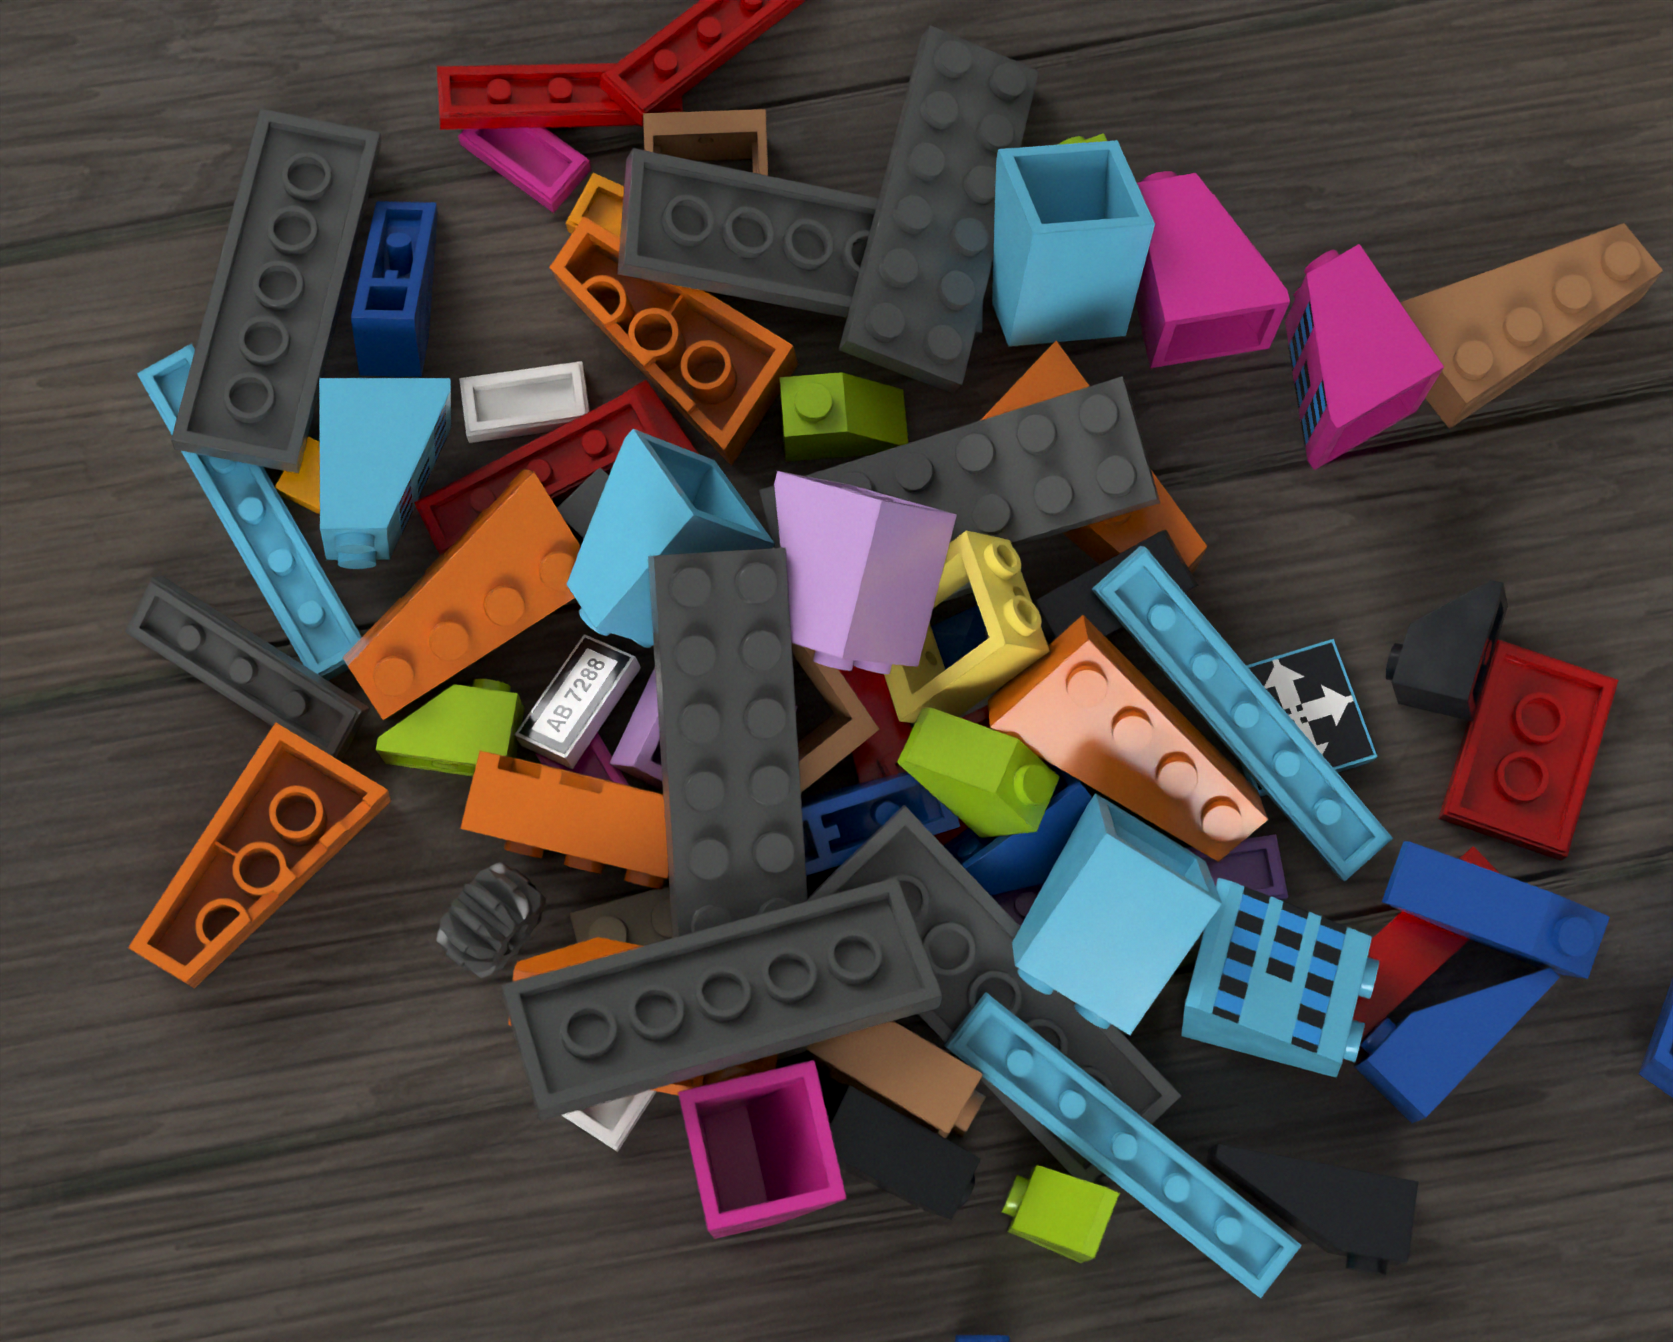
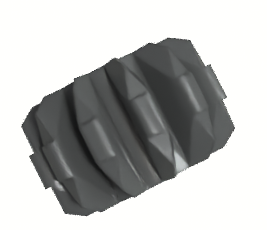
[436,862,546,978]

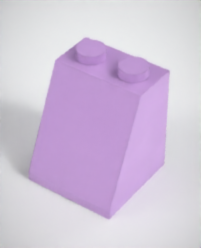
[774,471,957,674]

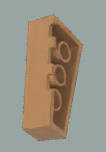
[1400,223,1663,429]

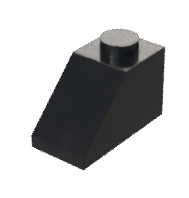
[1386,580,1508,722]

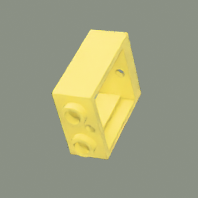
[884,531,1050,724]

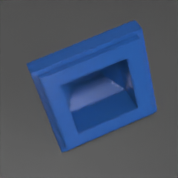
[931,605,987,670]

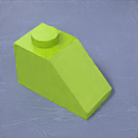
[779,372,908,462]
[376,679,525,777]
[897,707,1060,838]
[1002,1165,1119,1263]

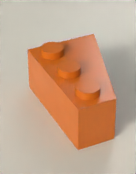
[460,751,669,889]

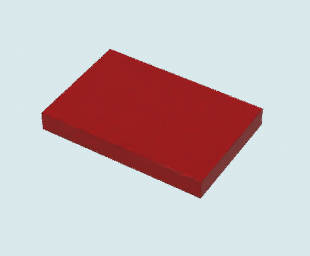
[1438,639,1619,861]

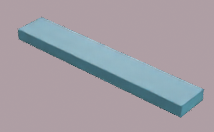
[137,343,362,681]
[1092,546,1393,881]
[944,992,1302,1298]

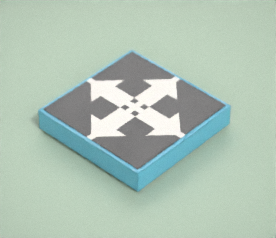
[1241,639,1378,797]

